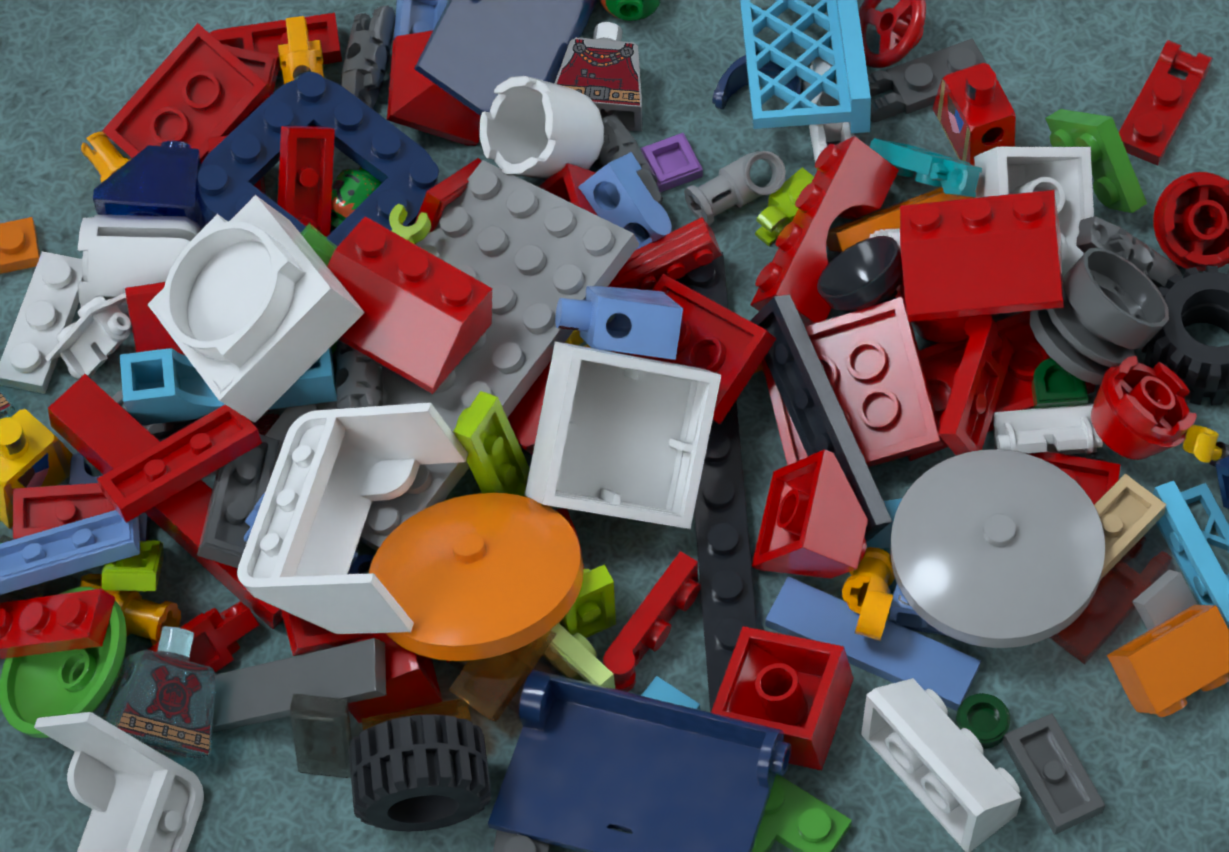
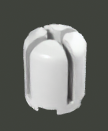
[77,215,201,315]

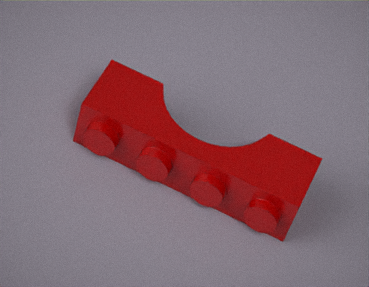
[750,136,899,327]

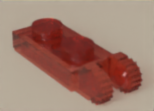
[1049,536,1172,665]

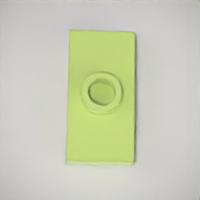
[530,623,615,689]

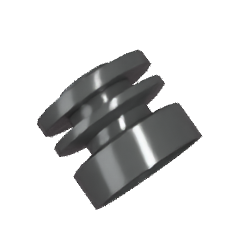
[1030,248,1169,385]

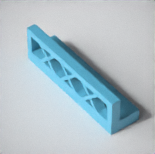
[1153,480,1229,629]

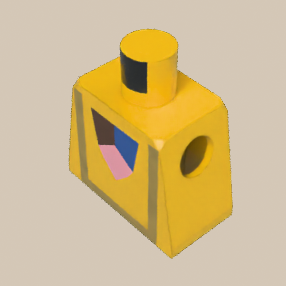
[0,409,73,529]

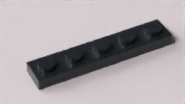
[750,295,892,543]

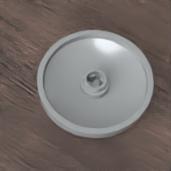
[890,450,1105,648]

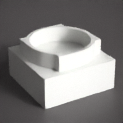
[147,195,365,423]
[525,341,721,529]

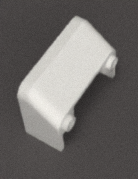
[237,403,468,634]
[34,712,204,852]

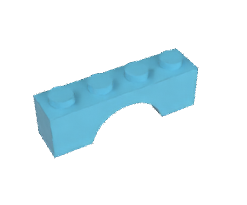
[120,347,337,426]

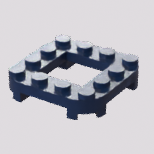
[197,72,439,247]

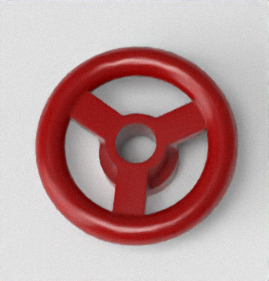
[858,0,926,68]

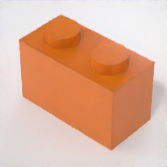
[1107,605,1229,717]

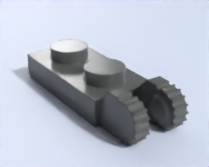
[868,38,987,123]

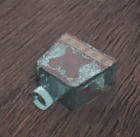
[102,627,216,760]

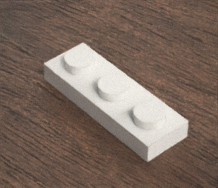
[0,251,84,394]

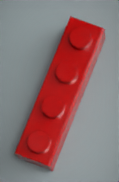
[607,217,722,291]

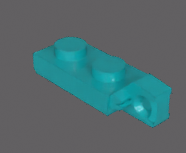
[870,138,982,197]

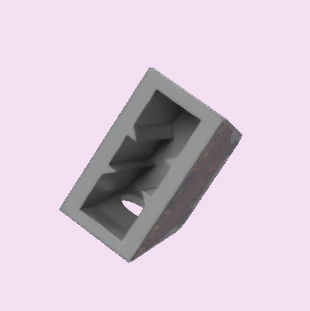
[554,22,643,132]

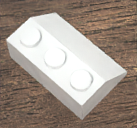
[974,147,1094,278]
[861,678,1022,852]

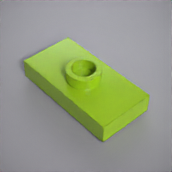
[102,540,164,591]

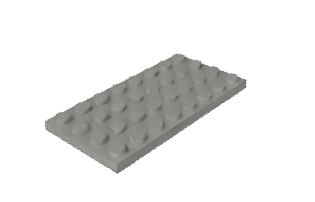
[265,160,639,551]

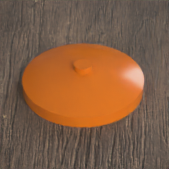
[369,493,584,661]

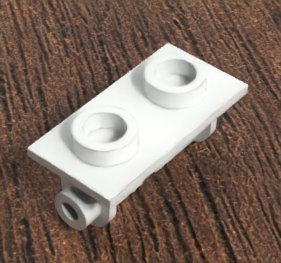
[45,293,131,379]
[993,404,1103,455]

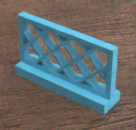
[740,0,871,134]

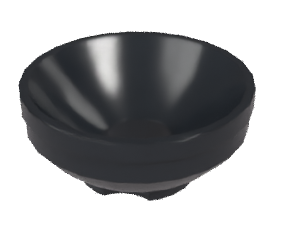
[817,236,903,312]

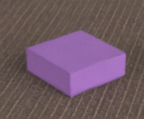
[640,133,703,192]

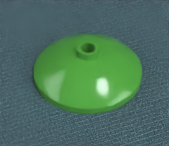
[0,587,127,738]

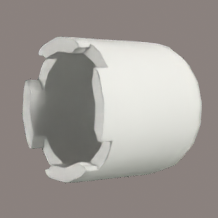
[479,76,604,179]

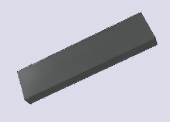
[198,638,386,733]

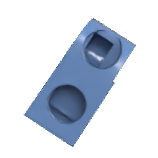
[578,152,672,250]

